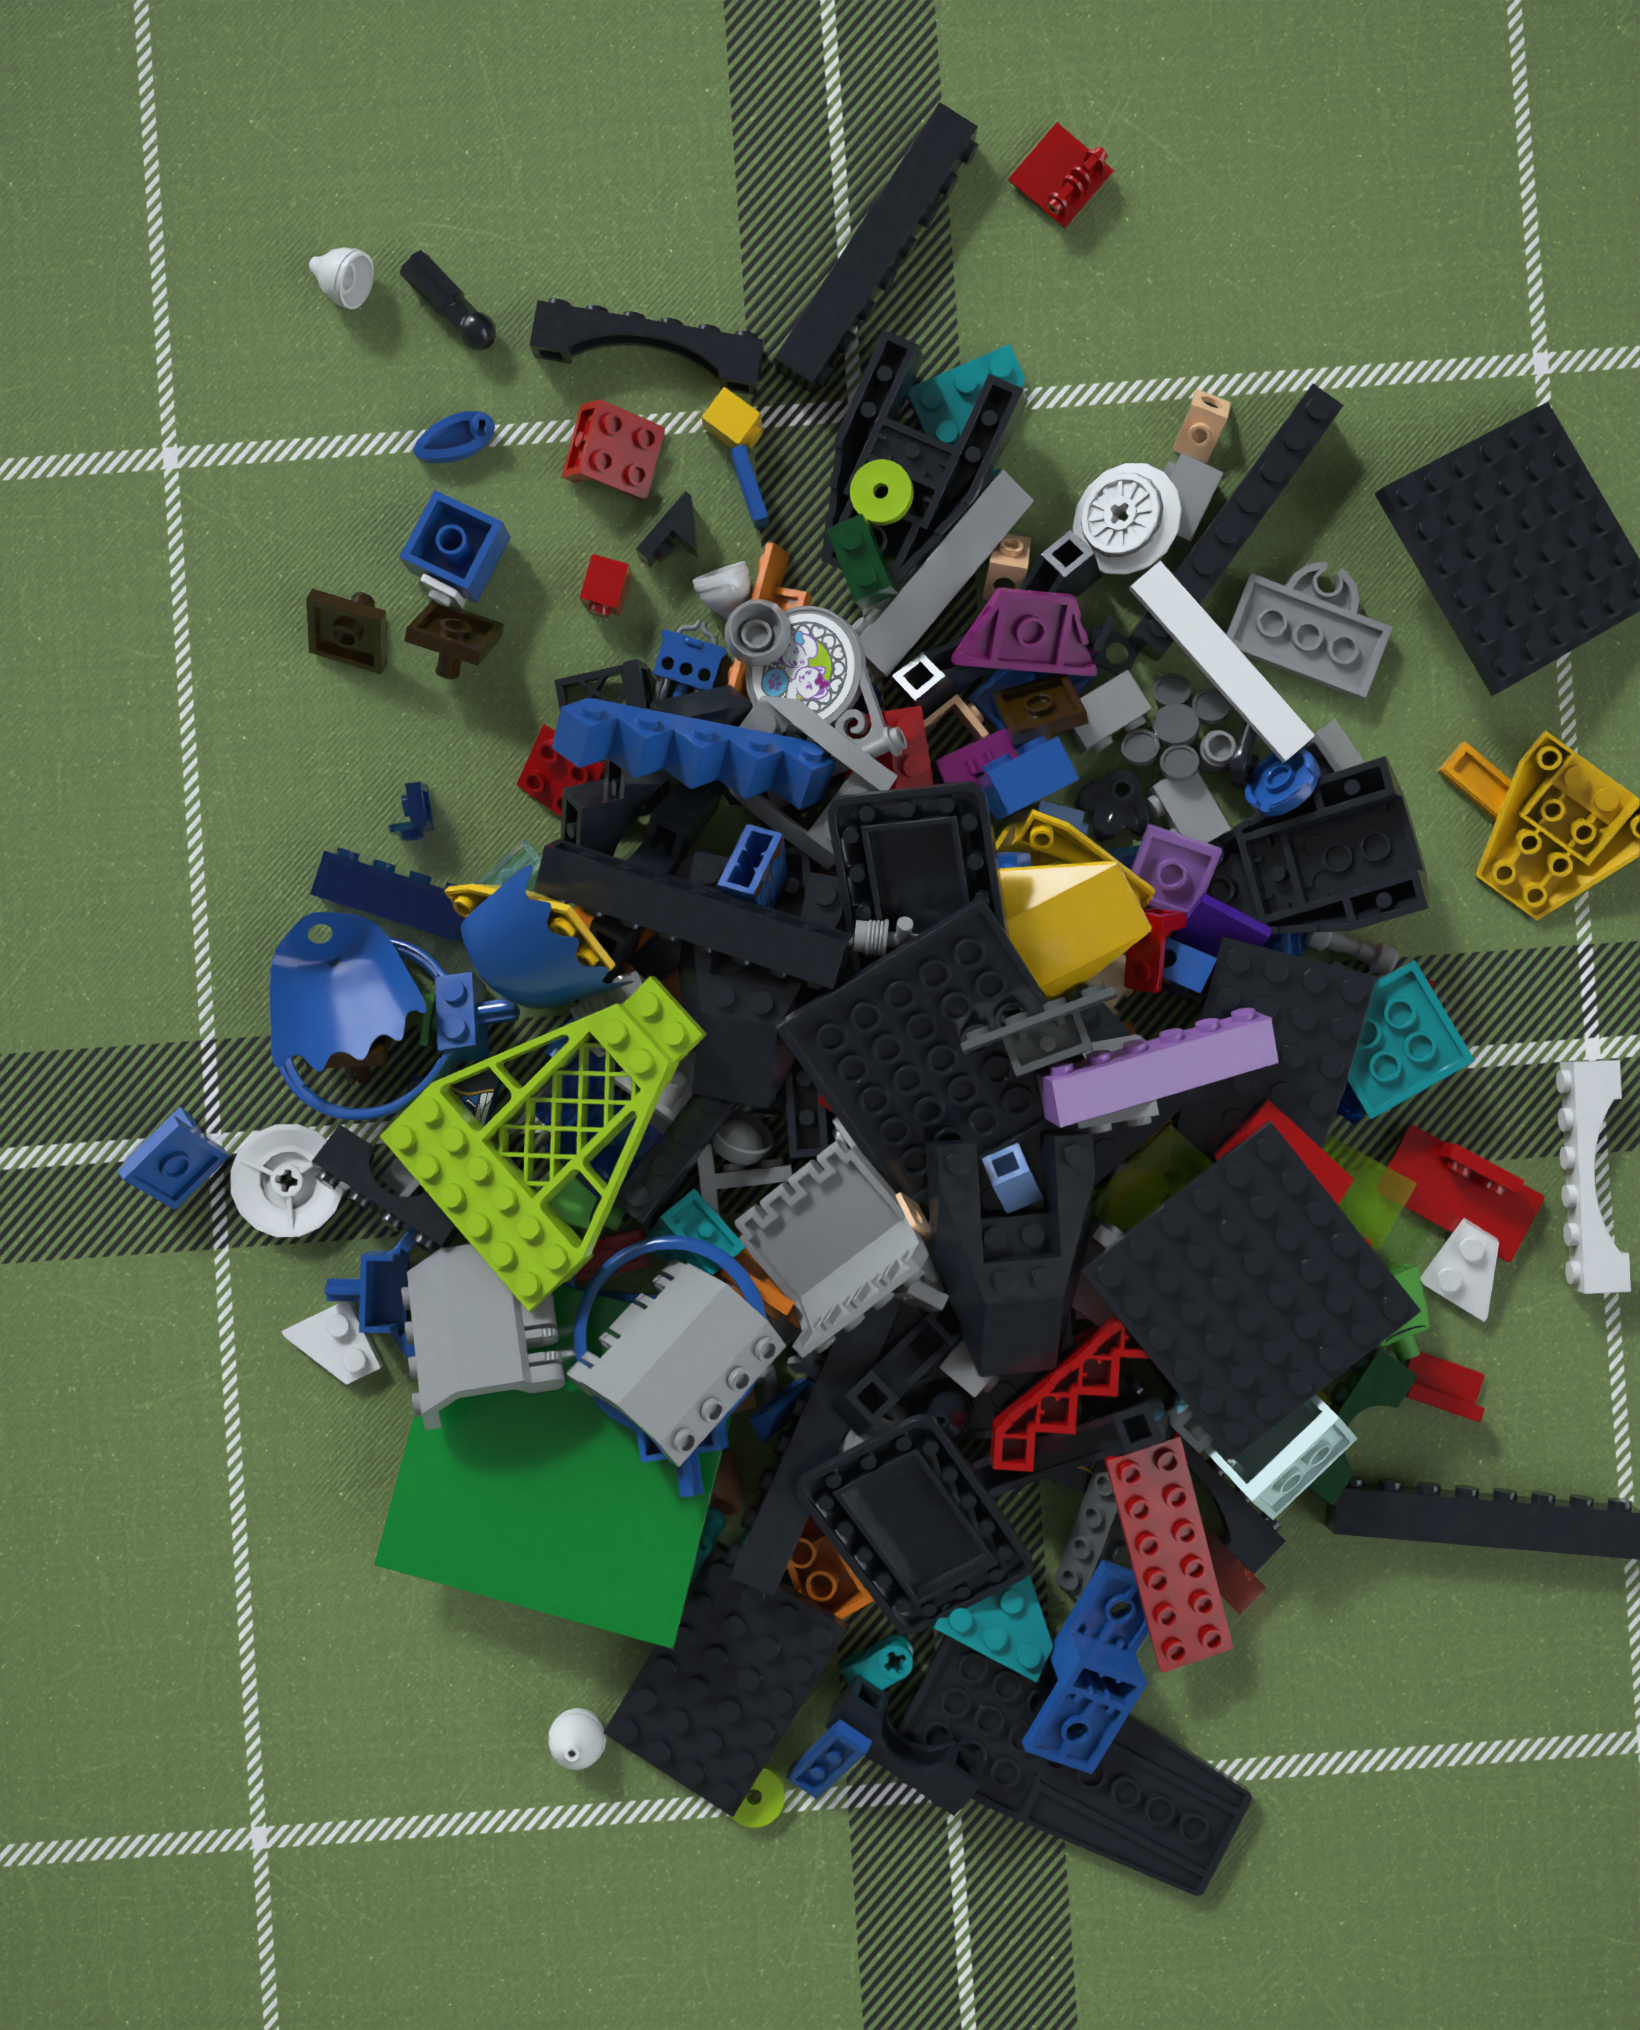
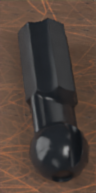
[400,250,496,350]

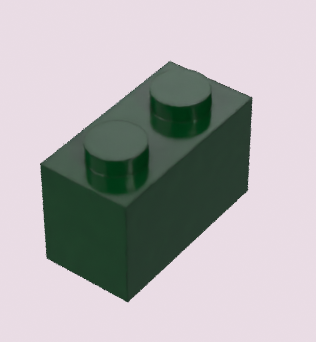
[826,513,898,609]

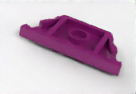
[951,588,1097,677]

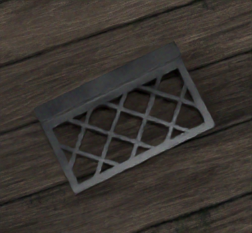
[554,659,671,819]

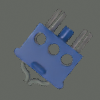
[651,620,729,702]

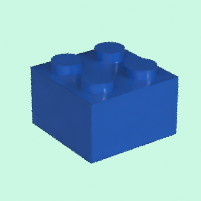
[399,490,511,604]
[976,735,1079,821]

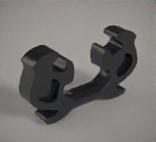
[1229,721,1259,789]

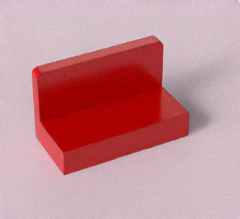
[1405,1351,1485,1423]

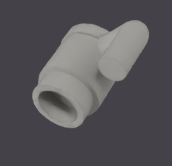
[1195,730,1236,773]

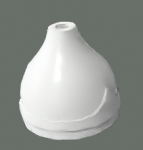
[309,247,374,309]
[693,561,751,620]
[548,1708,607,1770]

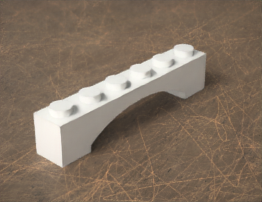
[1556,1060,1631,1294]

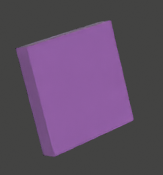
[1131,824,1222,913]

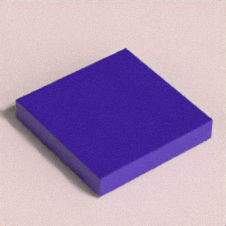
[1168,893,1272,958]

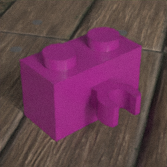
[933,728,1018,784]

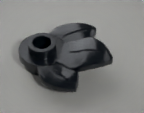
[1076,769,1150,842]

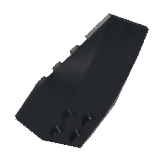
[1206,756,1430,934]

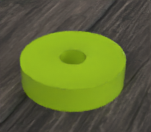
[850,459,914,525]
[730,1764,785,1828]

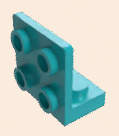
[647,1188,746,1276]

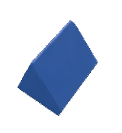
[749,1376,810,1443]

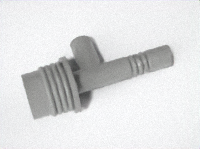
[853,917,919,958]

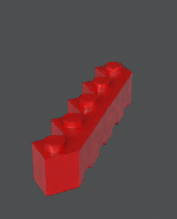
[990,1313,1150,1472]

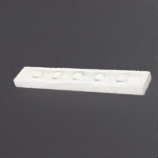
[1129,561,1315,763]

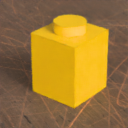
[701,387,763,449]

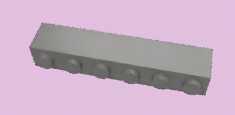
[852,469,1034,677]

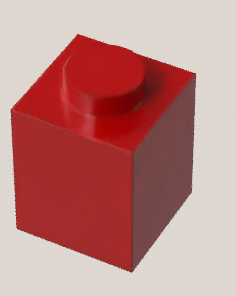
[580,554,632,618]

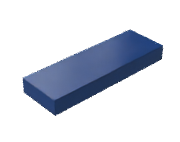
[786,1719,872,1799]

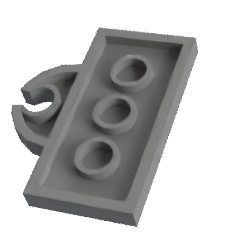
[1225,562,1393,700]

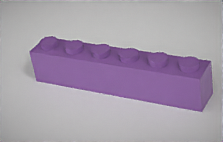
[1036,1008,1279,1128]

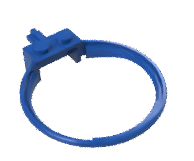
[279,937,520,1120]
[325,1232,578,1358]
[574,1235,767,1497]

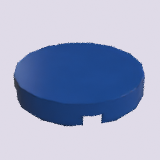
[1245,748,1320,817]

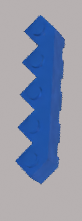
[552,698,837,809]

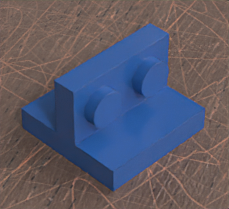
[117,1107,230,1210]

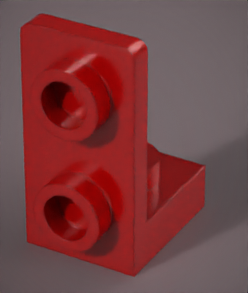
[1124,907,1187,993]

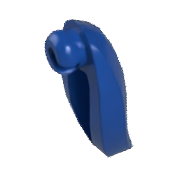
[413,411,495,463]

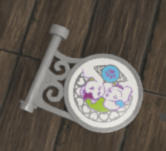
[745,606,907,809]

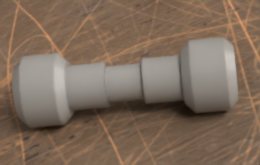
[1303,932,1398,976]

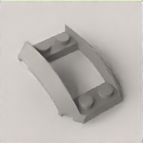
[727,696,898,870]

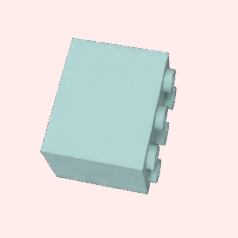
[1204,1394,1358,1520]

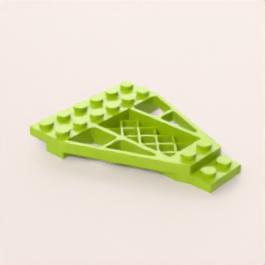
[380,976,707,1312]

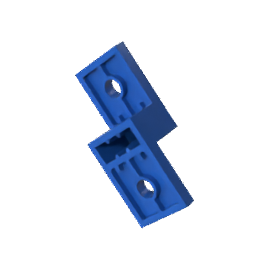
[1022,1559,1149,1774]

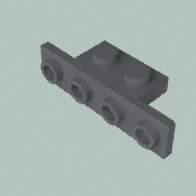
[960,983,1118,1077]
[1054,1459,1128,1600]

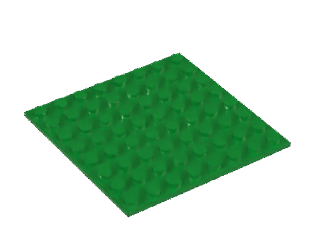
[374,1285,732,1649]

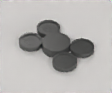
[1121,673,1231,782]

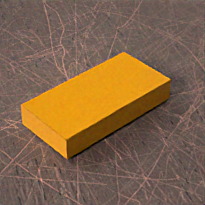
[1437,741,1512,821]

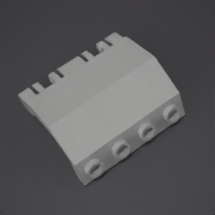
[401,1244,565,1430]
[566,1258,786,1467]

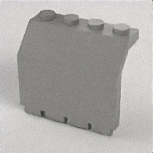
[735,1139,929,1358]

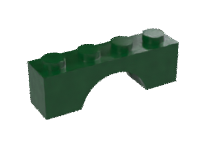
[1306,1348,1418,1505]

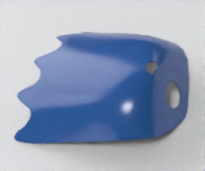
[460,865,634,1008]
[270,912,426,1071]

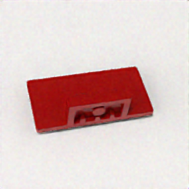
[1375,1125,1545,1262]

